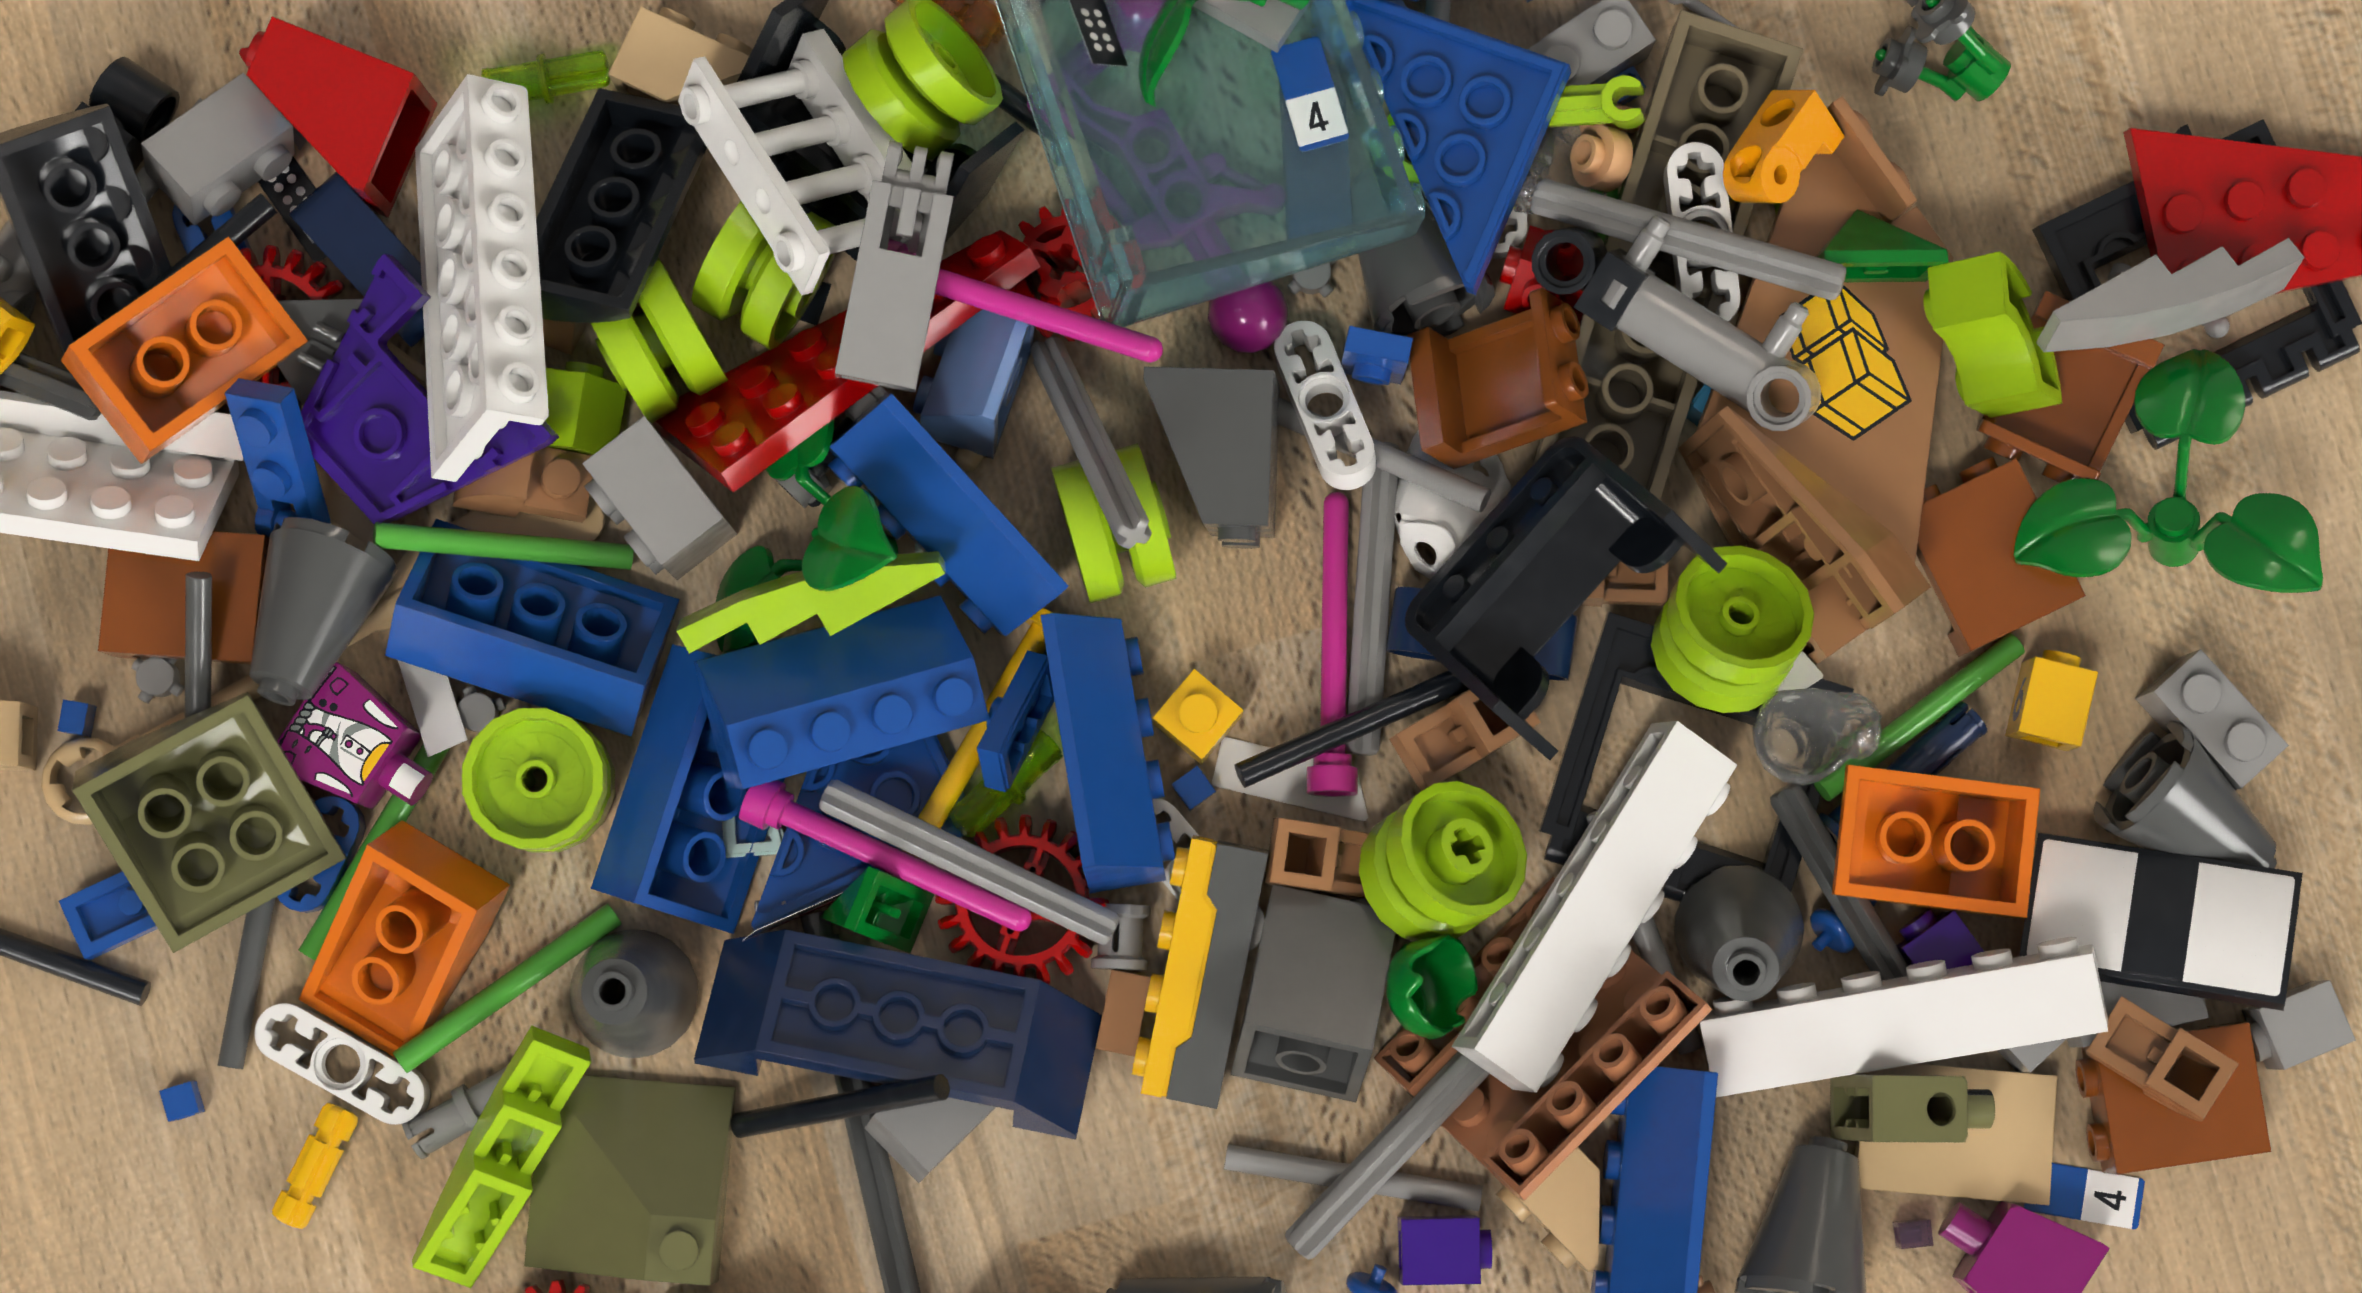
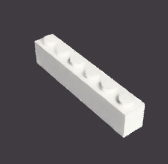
[1451,721,1737,1093]
[1700,937,2108,1097]

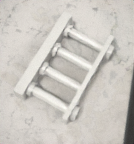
[678,29,924,295]

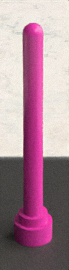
[887,238,1163,363]
[1306,492,1358,797]
[739,780,1032,931]

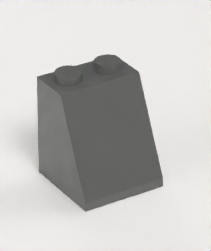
[1143,367,1280,549]
[1231,884,1395,1103]

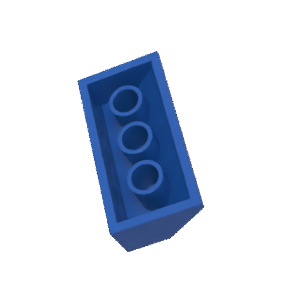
[828,393,1069,636]
[385,519,680,737]
[694,595,990,790]
[1041,613,1175,894]
[591,644,785,934]
[1591,1066,1718,1293]

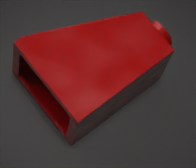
[246,16,438,218]

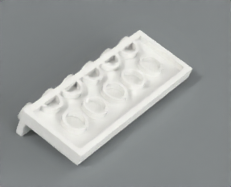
[415,74,549,482]
[0,391,239,561]

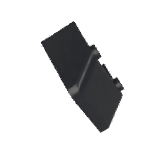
[737,0,1025,261]
[1405,436,1727,760]

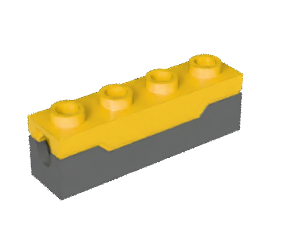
[1132,835,1269,1109]

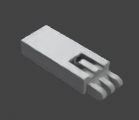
[835,140,954,393]

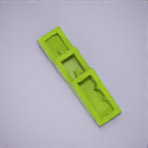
[676,551,945,654]
[412,1025,591,1288]

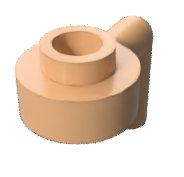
[1570,103,1641,192]

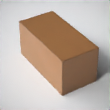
[1095,970,1151,1057]

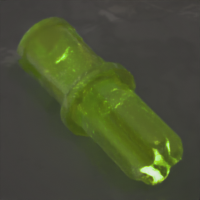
[481,50,611,104]
[949,729,1063,838]

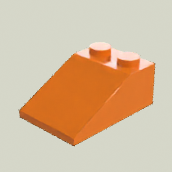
[61,236,308,464]
[1832,765,2040,918]
[298,820,510,1058]

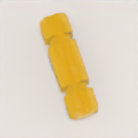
[272,1103,358,1229]

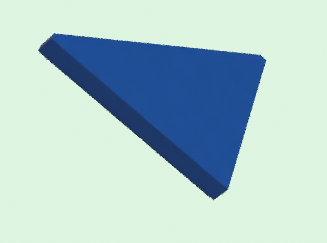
[1342,0,1571,295]
[751,611,980,931]

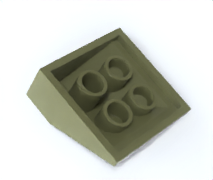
[72,692,346,953]
[524,1075,736,1286]

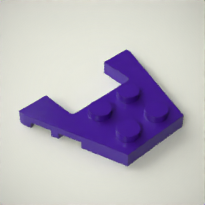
[301,253,559,524]

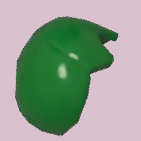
[1386,933,1478,1040]

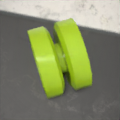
[842,0,1003,160]
[691,201,836,350]
[591,257,728,423]
[1051,443,1176,603]
[1651,545,1814,713]
[462,708,615,853]
[1359,781,1527,941]

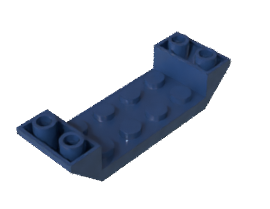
[694,929,1102,1140]

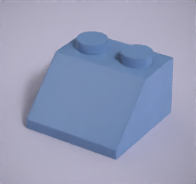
[913,309,1035,459]

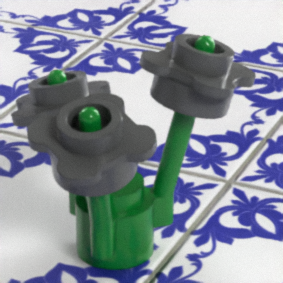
[1872,0,2011,102]

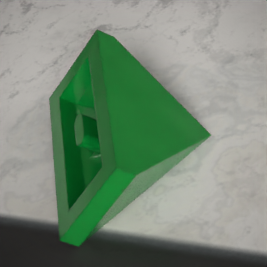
[1815,209,1949,283]
[820,866,934,954]

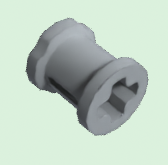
[1091,904,1150,971]

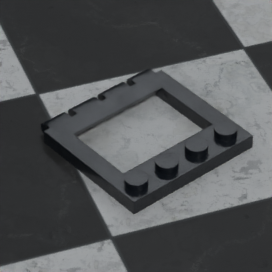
[2032,119,2362,450]
[1539,612,1854,902]

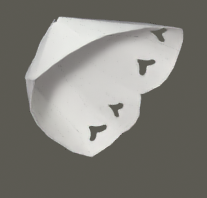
[1394,430,1511,579]

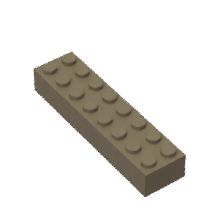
[1532,10,1803,500]

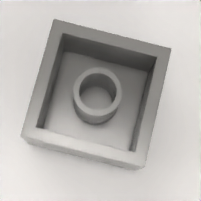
[582,416,737,580]

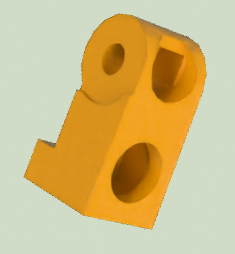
[1723,90,1845,203]

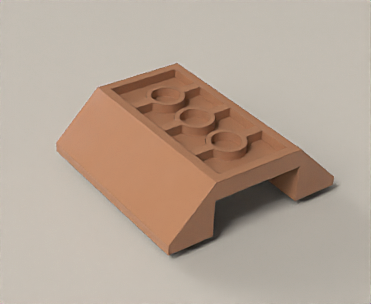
[1374,877,1712,1201]

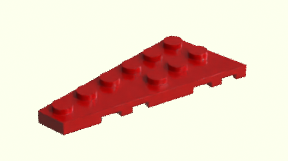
[2123,128,2362,295]
[652,230,1040,493]

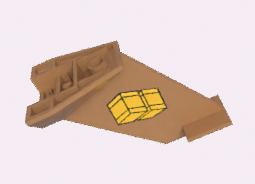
[1678,96,1954,665]

